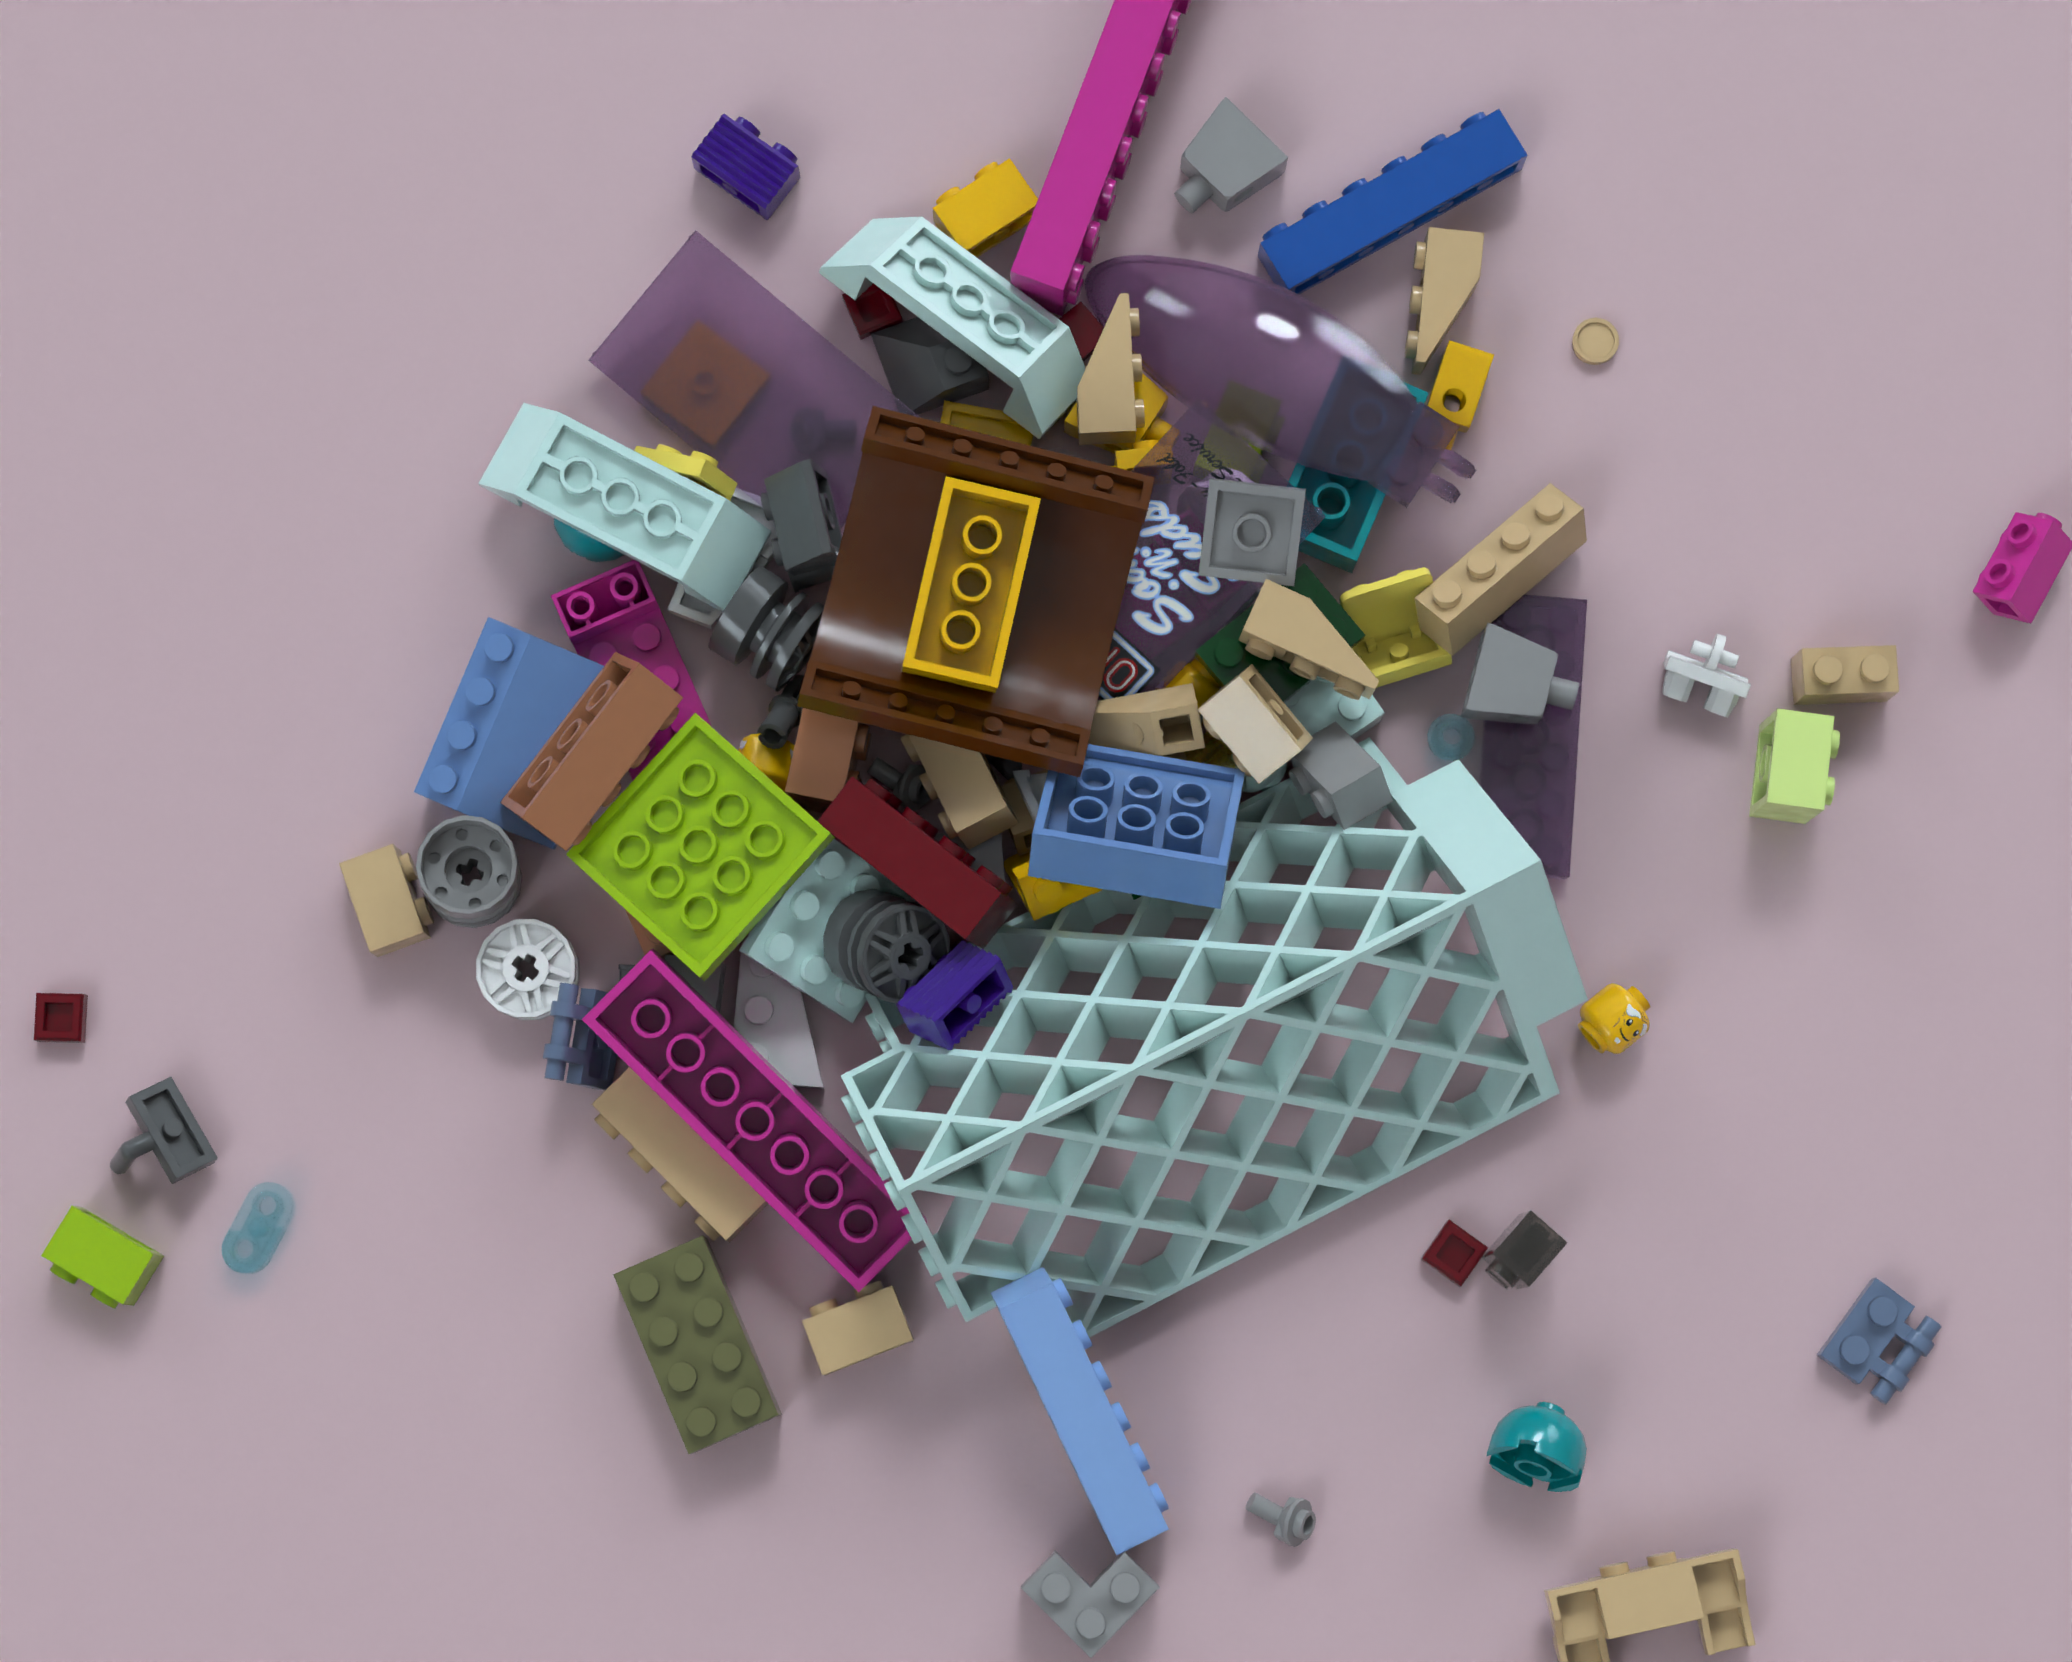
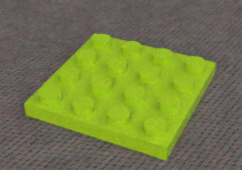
[566,713,835,981]

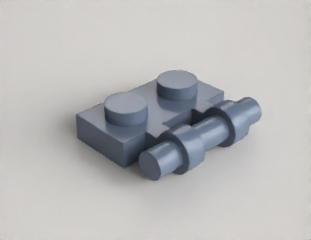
[543,983,617,1090]
[1817,1278,1942,1405]

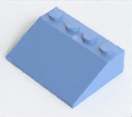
[414,617,604,850]
[1028,744,1245,909]

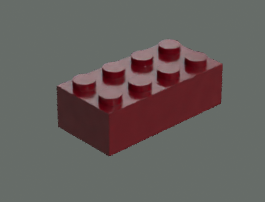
[818,776,1018,949]

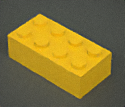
[901,476,1041,693]

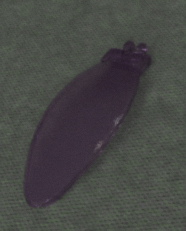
[1084,255,1476,508]

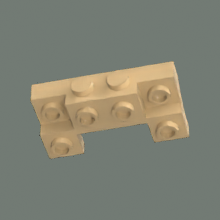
[1544,1548,1756,1662]

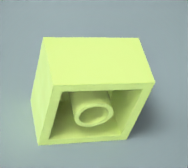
[1749,708,1840,824]

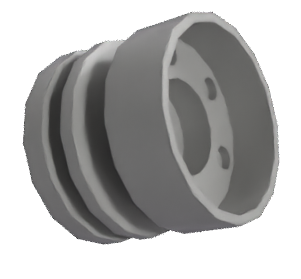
[416,815,522,928]

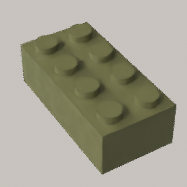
[613,1235,782,1454]

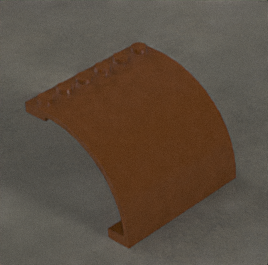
[797,406,1155,777]

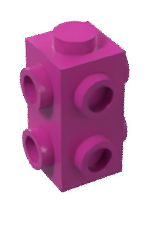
[1972,512,2072,624]

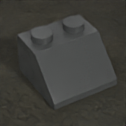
[761,459,842,576]

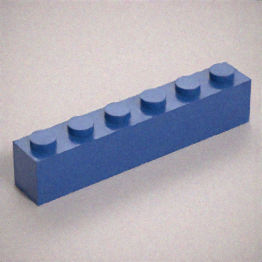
[1258,109,1528,302]

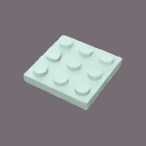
[739,839,924,1023]

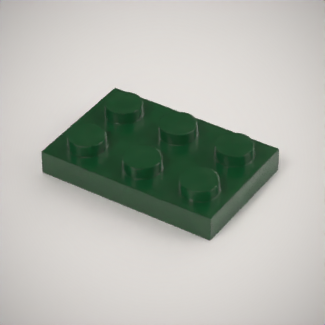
[1194,563,1365,703]

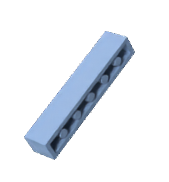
[991,1267,1169,1555]

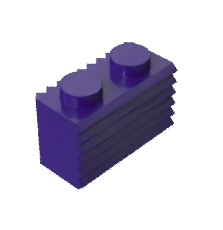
[691,114,801,220]
[896,940,1013,1050]

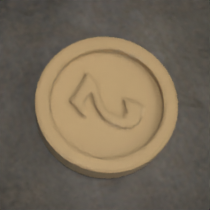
[1572,318,1619,365]

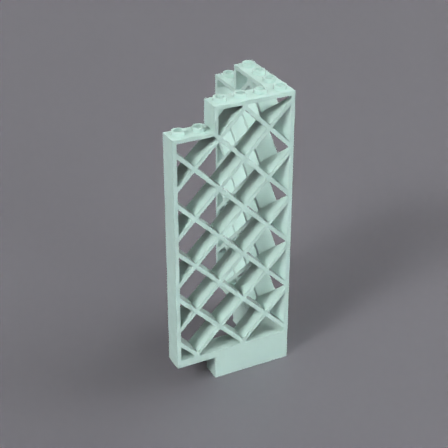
[841,737,1588,1338]

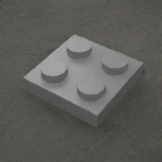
[1199,478,1306,586]

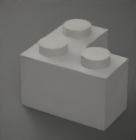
[1021,1551,1160,1658]

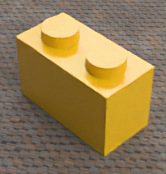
[933,158,1038,258]

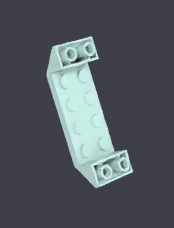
[819,217,1086,439]
[478,403,772,612]

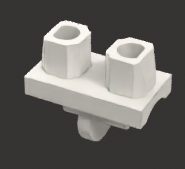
[1662,633,1751,718]

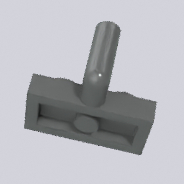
[110,1077,218,1184]

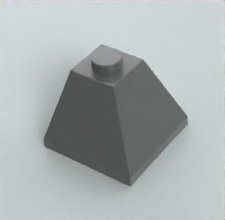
[871,317,989,416]

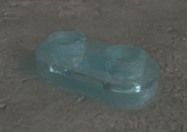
[221,1182,296,1274]

